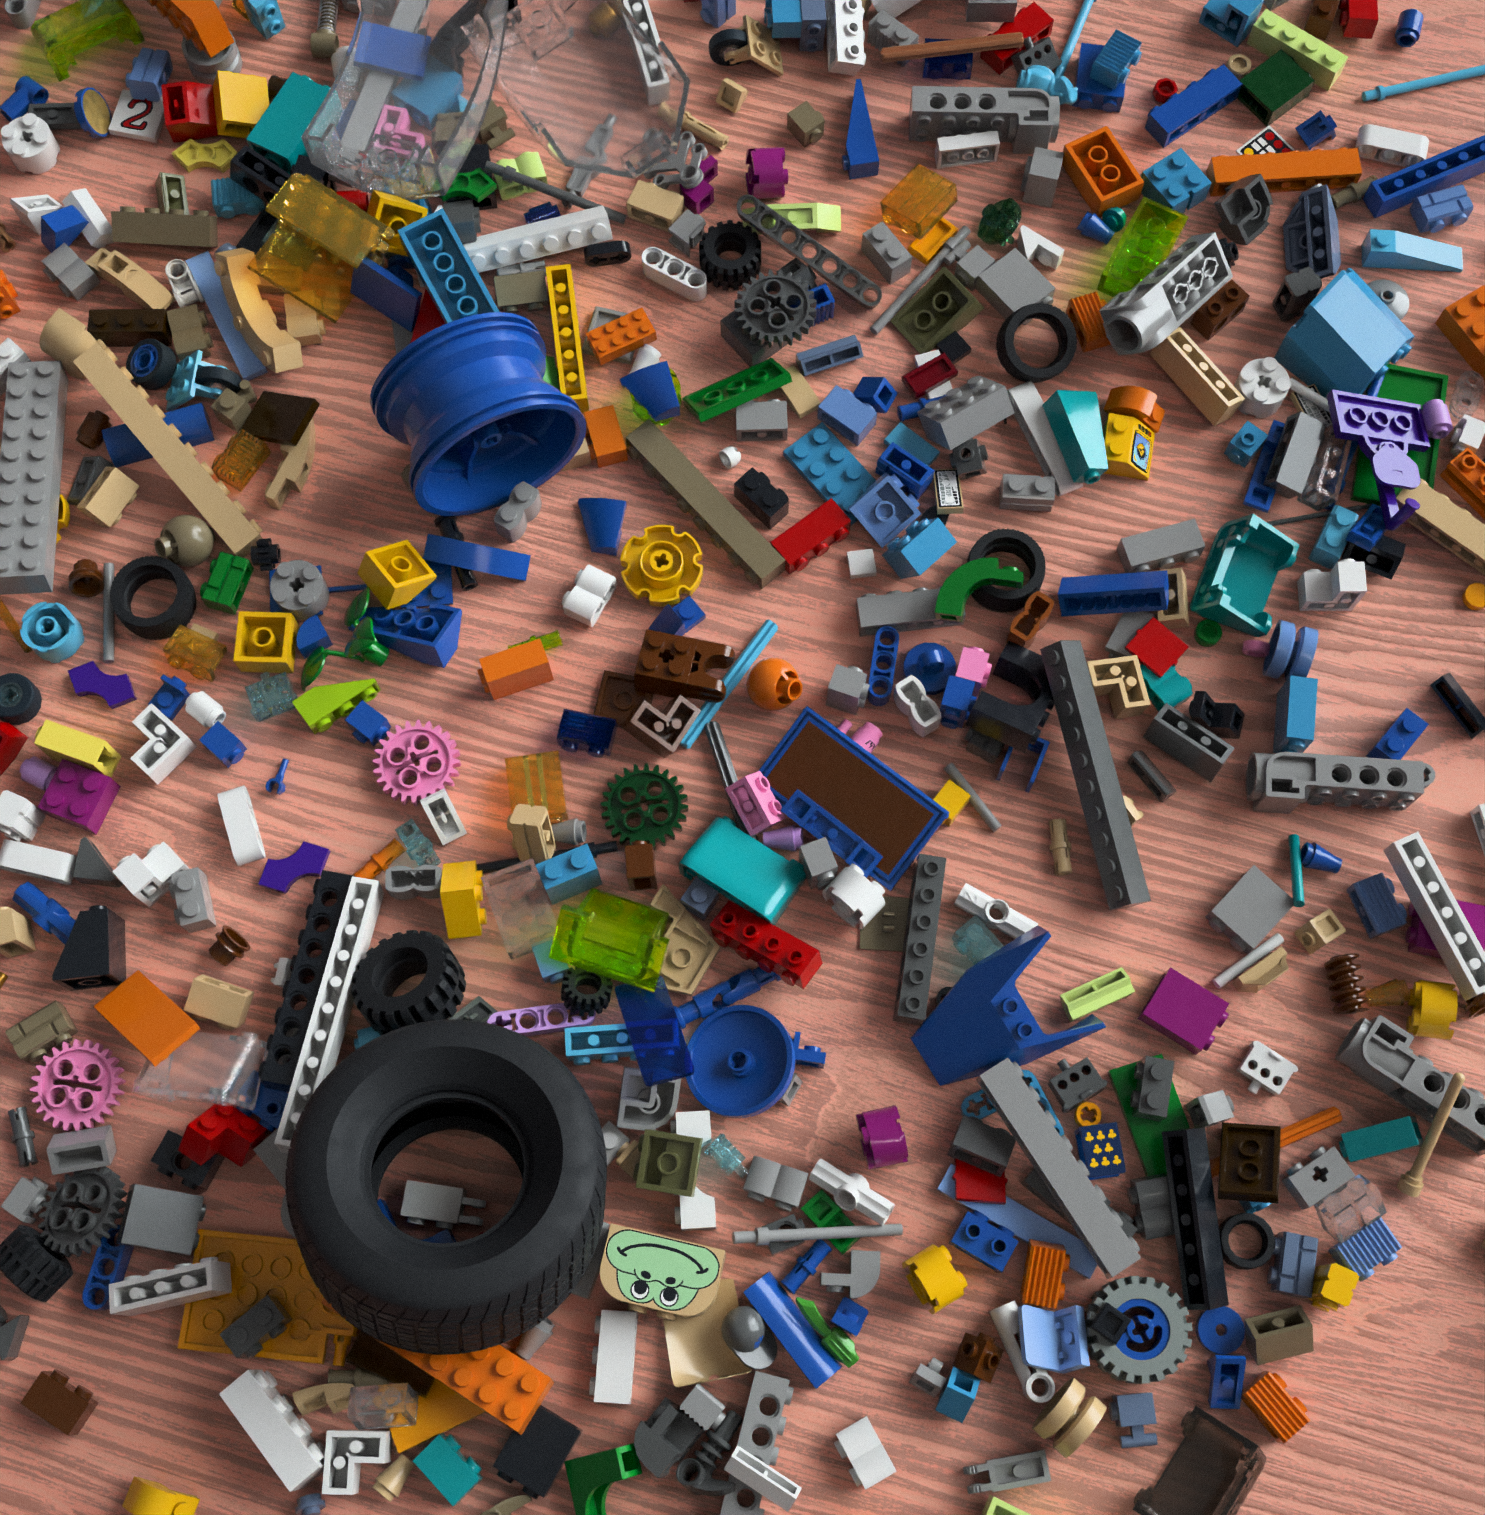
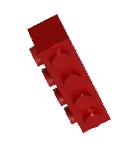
[710,900,823,989]

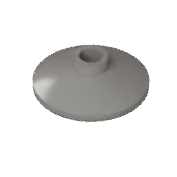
[1367,279,1409,320]

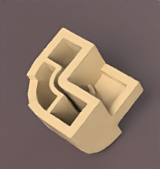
[39,308,107,379]

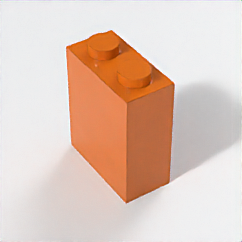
[477,638,554,700]

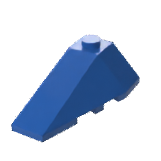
[348,604,462,668]

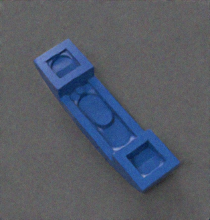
[1243,420,1285,513]
[423,534,531,581]
[781,789,883,878]

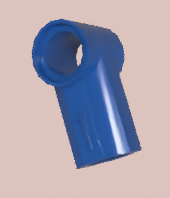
[0,76,49,122]

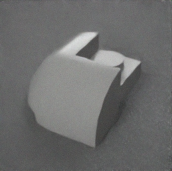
[616,1067,682,1131]

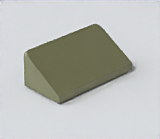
[155,172,189,215]

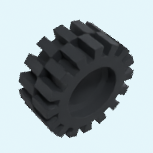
[561,963,613,1017]

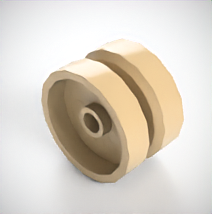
[1032,1378,1107,1458]

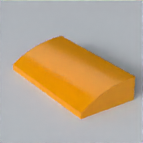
[380,1379,486,1453]

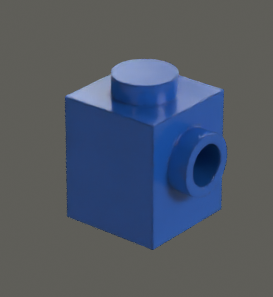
[345,700,391,746]

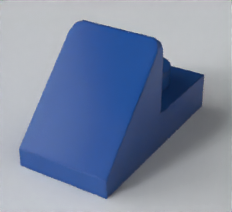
[649,596,706,636]
[1207,1355,1246,1409]

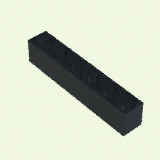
[1162,1127,1229,1310]

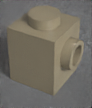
[787,101,825,148]

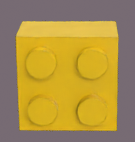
[233,611,299,673]

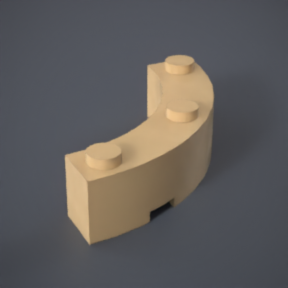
[214,248,303,373]

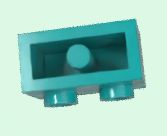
[413,1433,483,1506]

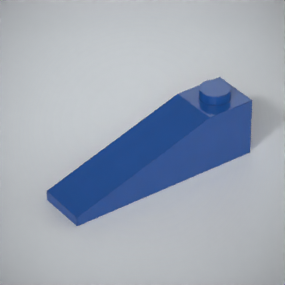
[842,79,879,180]

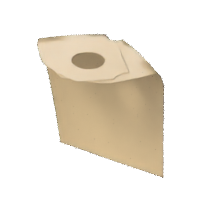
[663,1279,752,1388]

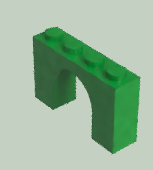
[564,1443,643,1515]

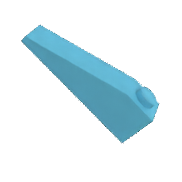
[1361,229,1463,272]

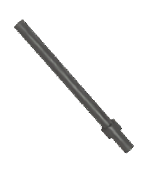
[484,160,627,225]

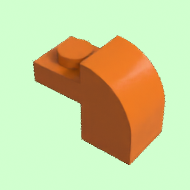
[1104,385,1165,433]

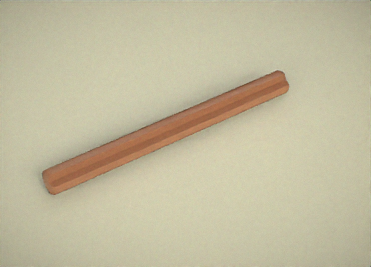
[880,32,1024,63]

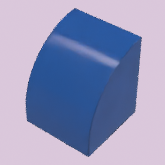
[853,377,898,413]
[297,614,333,659]

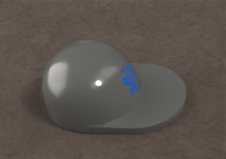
[721,1306,777,1370]

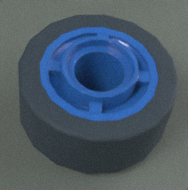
[126,338,176,390]

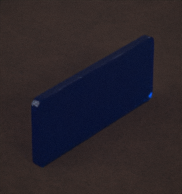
[615,975,695,1087]

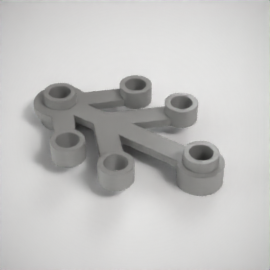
[641,128,708,189]

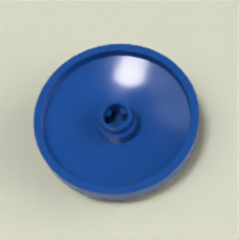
[684,1005,796,1119]

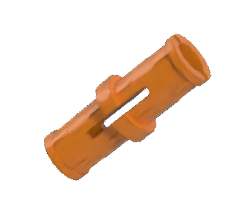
[353,838,406,880]

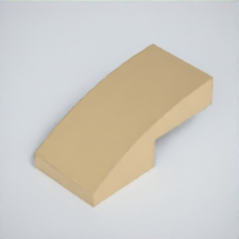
[778,365,821,419]
[292,1383,362,1416]

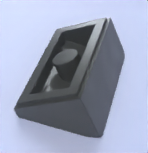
[67,456,114,506]
[1127,751,1176,802]

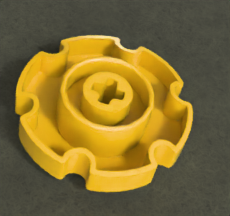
[620,525,703,607]

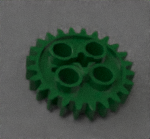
[600,763,689,850]

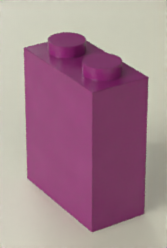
[1405,900,1485,959]
[1138,967,1229,1055]

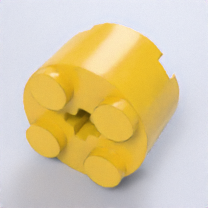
[1406,980,1458,1040]
[902,1244,968,1314]

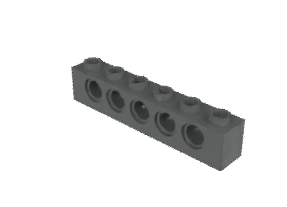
[893,853,947,1026]

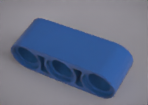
[867,626,899,706]
[82,1225,134,1310]

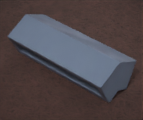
[796,335,864,376]

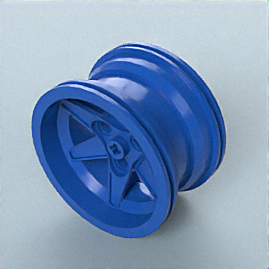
[370,312,586,516]

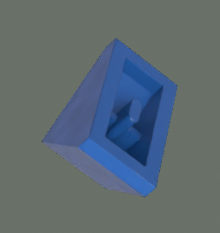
[41,205,89,253]

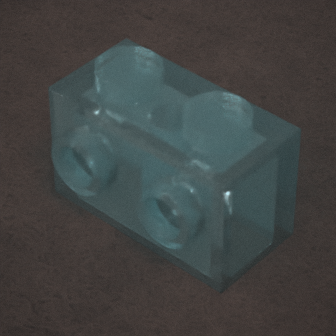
[952,915,1004,966]

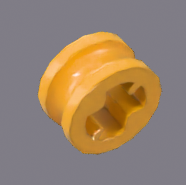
[1074,1102,1101,1127]

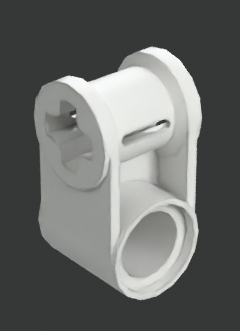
[165,259,205,308]

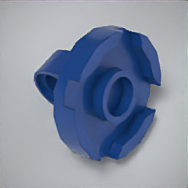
[903,643,956,695]

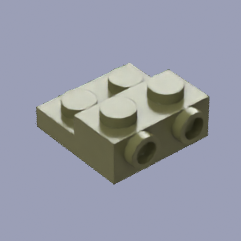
[633,1129,703,1197]

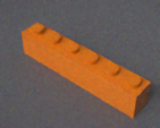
[1206,147,1362,197]

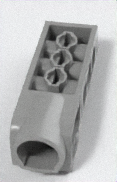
[909,86,1060,154]
[1099,232,1233,355]
[1246,752,1424,814]
[1335,1015,1485,1156]

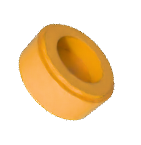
[1462,583,1485,610]

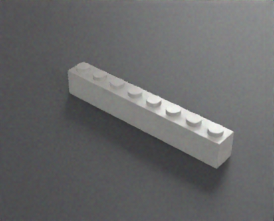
[976,1058,1141,1279]

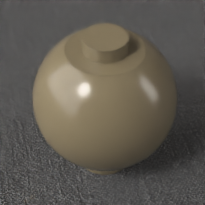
[154,515,215,567]

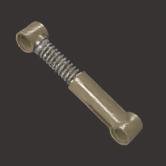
[310,0,339,58]

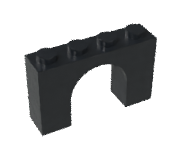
[965,640,1055,753]

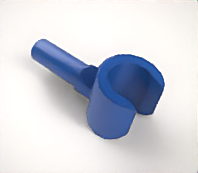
[266,759,289,795]

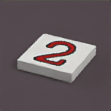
[108,89,165,143]

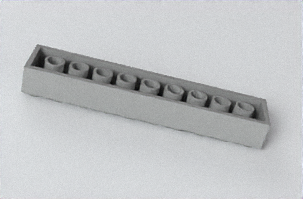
[0,361,68,595]

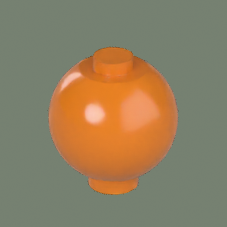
[746,658,803,711]

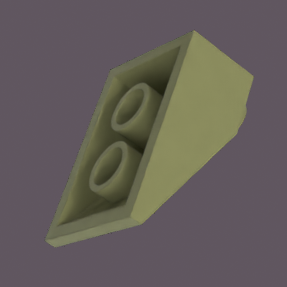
[890,267,984,354]

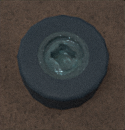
[0,673,42,725]

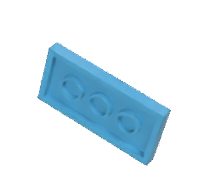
[783,422,876,525]

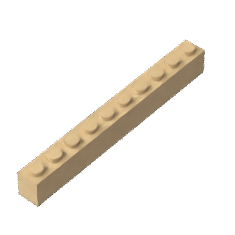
[73,342,263,558]

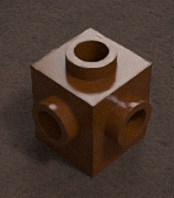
[952,1332,1004,1384]

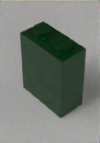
[1237,49,1315,127]

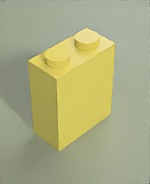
[34,719,121,777]

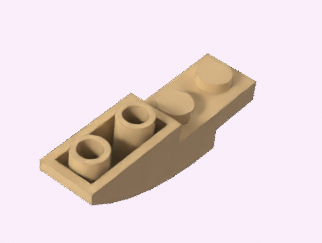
[85,247,176,310]
[265,418,316,510]

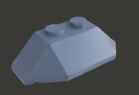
[1283,184,1341,278]

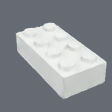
[934,131,1000,169]

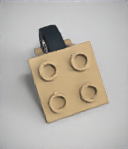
[709,15,783,76]

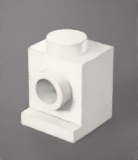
[1450,414,1485,456]

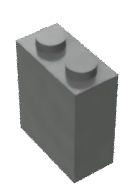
[116,1184,206,1256]

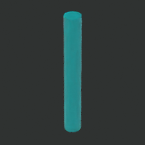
[1288,834,1305,907]

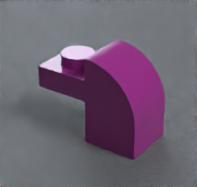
[679,155,718,214]

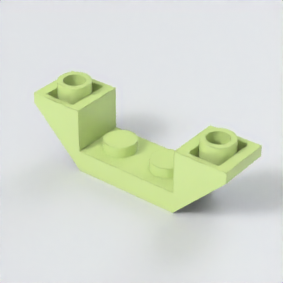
[742,203,841,235]

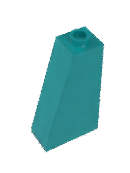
[1042,390,1109,484]

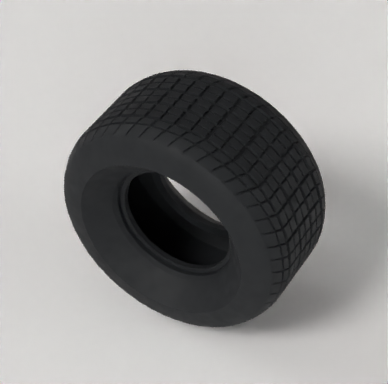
[285,1019,607,1355]

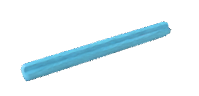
[680,620,778,749]

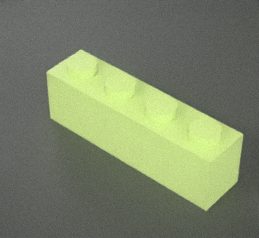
[1247,9,1348,91]

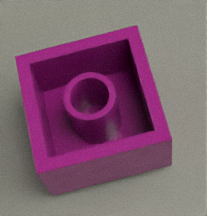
[38,759,121,835]

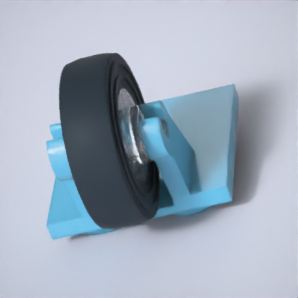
[165,350,242,411]

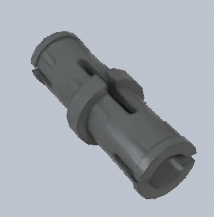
[8,1107,38,1167]

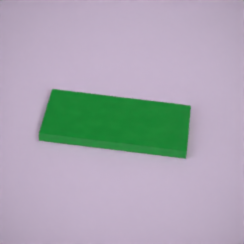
[1350,364,1449,506]

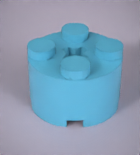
[20,602,85,663]

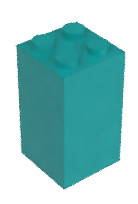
[246,72,340,174]

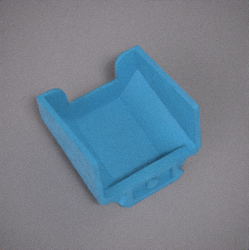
[1274,268,1415,399]

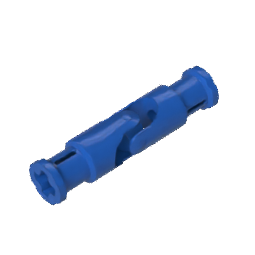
[671,967,781,1029]

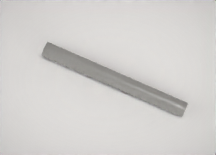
[103,563,114,663]

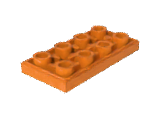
[93,970,200,1067]

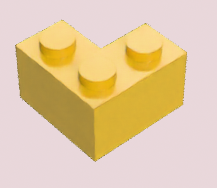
[440,860,487,939]

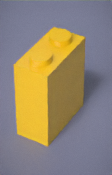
[213,70,269,138]

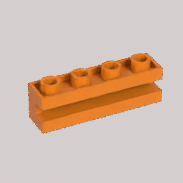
[1439,447,1485,520]

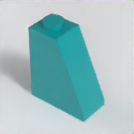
[1339,1116,1423,1162]

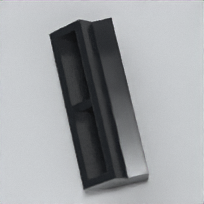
[1430,672,1485,739]

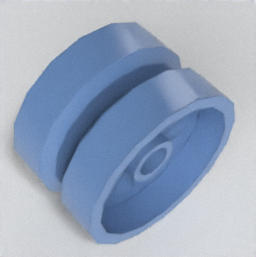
[1262,620,1319,681]

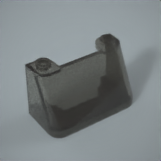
[1133,1406,1266,1515]

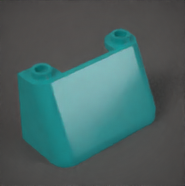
[1190,513,1300,637]
[678,816,807,925]

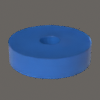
[1196,1306,1245,1354]

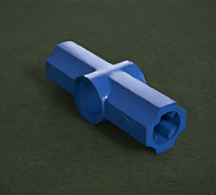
[12,882,76,945]

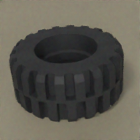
[351,930,466,1035]

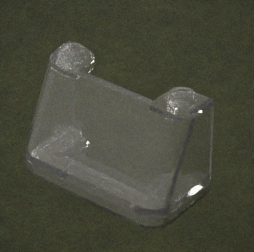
[132,1032,267,1111]

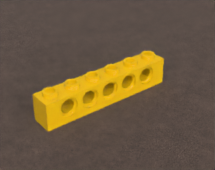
[546,264,589,413]

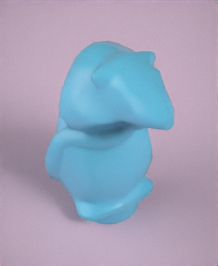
[1016,65,1078,106]

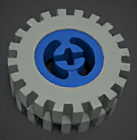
[1084,1276,1193,1384]

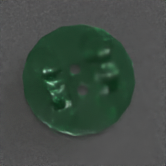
[977,198,1022,246]

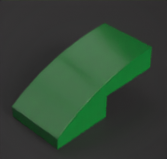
[801,1189,861,1255]

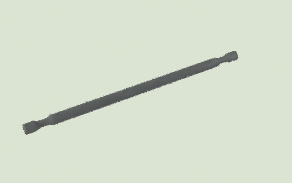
[1267,503,1373,526]

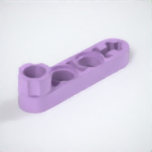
[487,1003,596,1037]

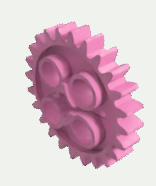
[372,720,461,806]
[30,1039,126,1132]

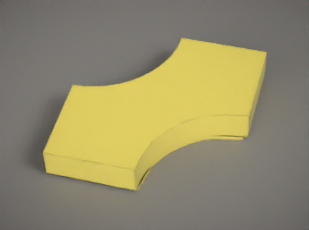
[172,139,238,173]

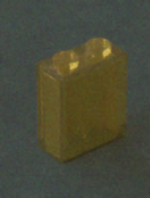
[880,164,958,240]
[505,751,569,824]

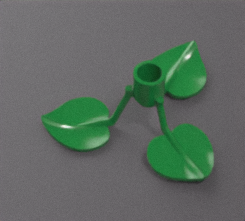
[301,586,389,692]

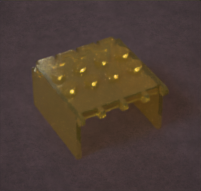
[247,173,395,323]

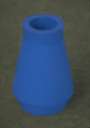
[1077,211,1115,245]
[1300,842,1342,874]

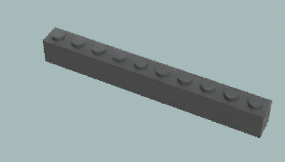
[1040,640,1151,910]

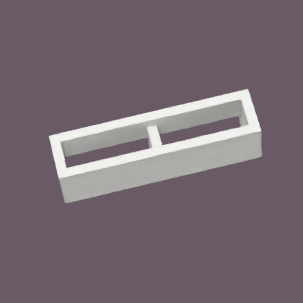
[62,188,114,249]
[724,1445,802,1512]

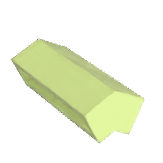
[1060,967,1135,1022]

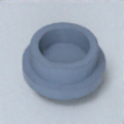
[295,1493,326,1515]

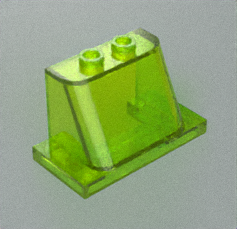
[548,888,670,992]

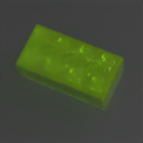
[1097,196,1189,297]

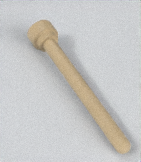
[1397,1072,1465,1197]

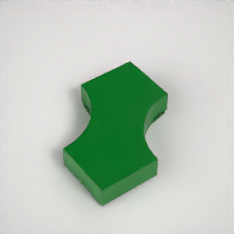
[427,167,497,203]

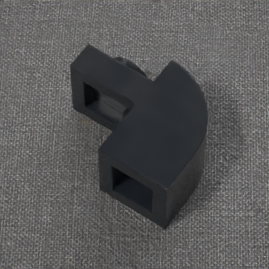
[1189,691,1245,739]

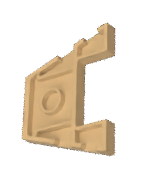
[607,884,720,996]

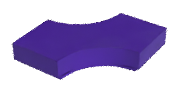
[68,661,137,709]
[258,841,331,894]

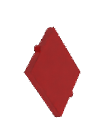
[1125,617,1189,678]
[952,1158,1008,1205]

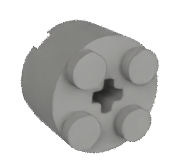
[270,560,329,620]

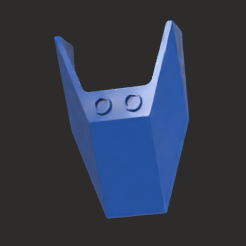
[911,925,1106,1086]

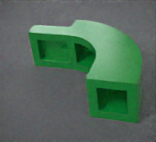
[935,557,1024,622]

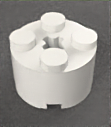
[1,113,60,174]
[1234,357,1291,418]
[822,863,885,929]

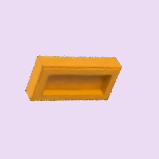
[907,215,958,266]

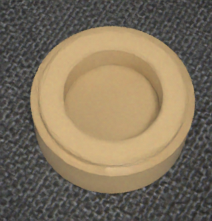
[1226,54,1251,79]

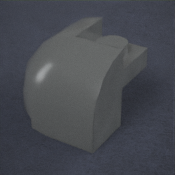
[634,1397,705,1478]

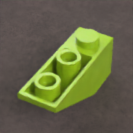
[292,678,381,734]

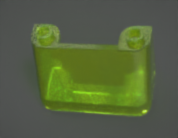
[31,0,145,82]

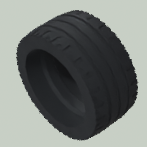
[996,303,1077,383]
[967,528,1046,613]
[110,556,197,640]

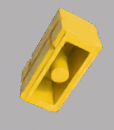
[1307,1263,1360,1312]

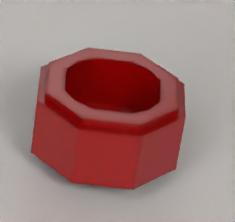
[1152,78,1178,104]

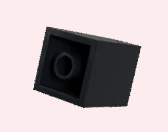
[52,905,126,991]

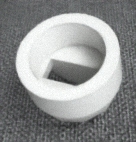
[719,446,741,469]

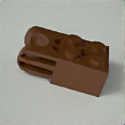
[634,629,735,703]

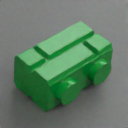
[200,552,254,615]

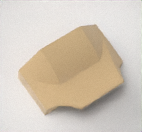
[1232,946,1289,993]

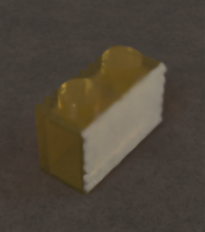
[211,429,271,492]

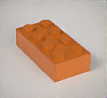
[586,307,657,365]

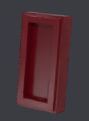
[901,352,958,400]

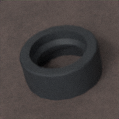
[1219,1213,1275,1270]

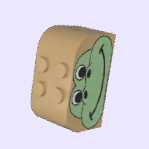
[600,1223,726,1321]

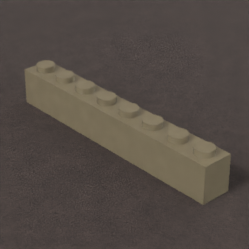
[626,419,785,589]

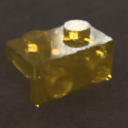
[163,625,228,682]

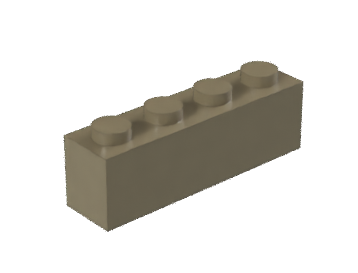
[111,206,218,247]

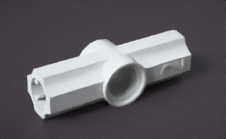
[954,883,1038,939]
[809,1158,895,1226]

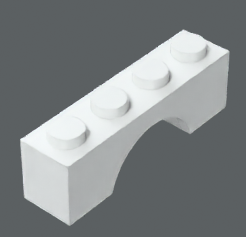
[670,1110,716,1231]

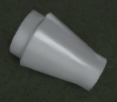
[551,818,587,845]
[515,1318,555,1360]

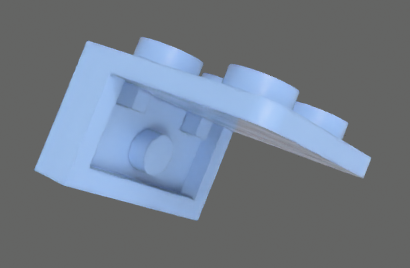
[1018,1305,1090,1374]

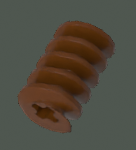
[1324,953,1369,1014]

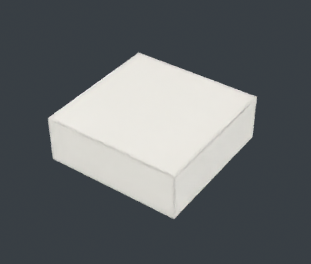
[847,548,877,579]

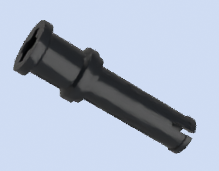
[434,516,478,591]

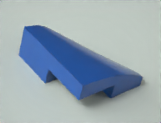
[620,361,680,421]
[578,498,627,556]

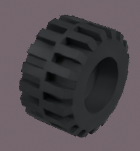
[699,220,761,291]
[0,1225,73,1302]

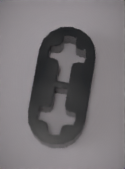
[584,240,632,267]

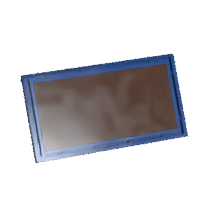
[759,706,950,891]

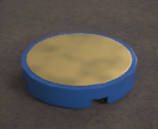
[74,87,112,138]

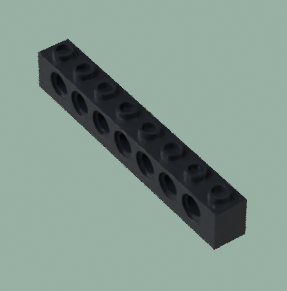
[258,870,355,1092]

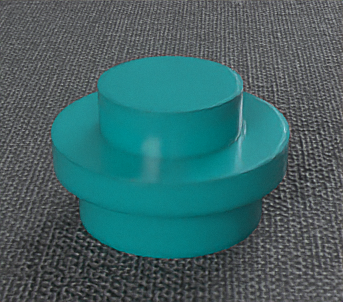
[1102,207,1127,232]

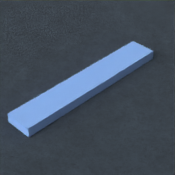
[185,251,268,381]
[937,1164,1097,1279]

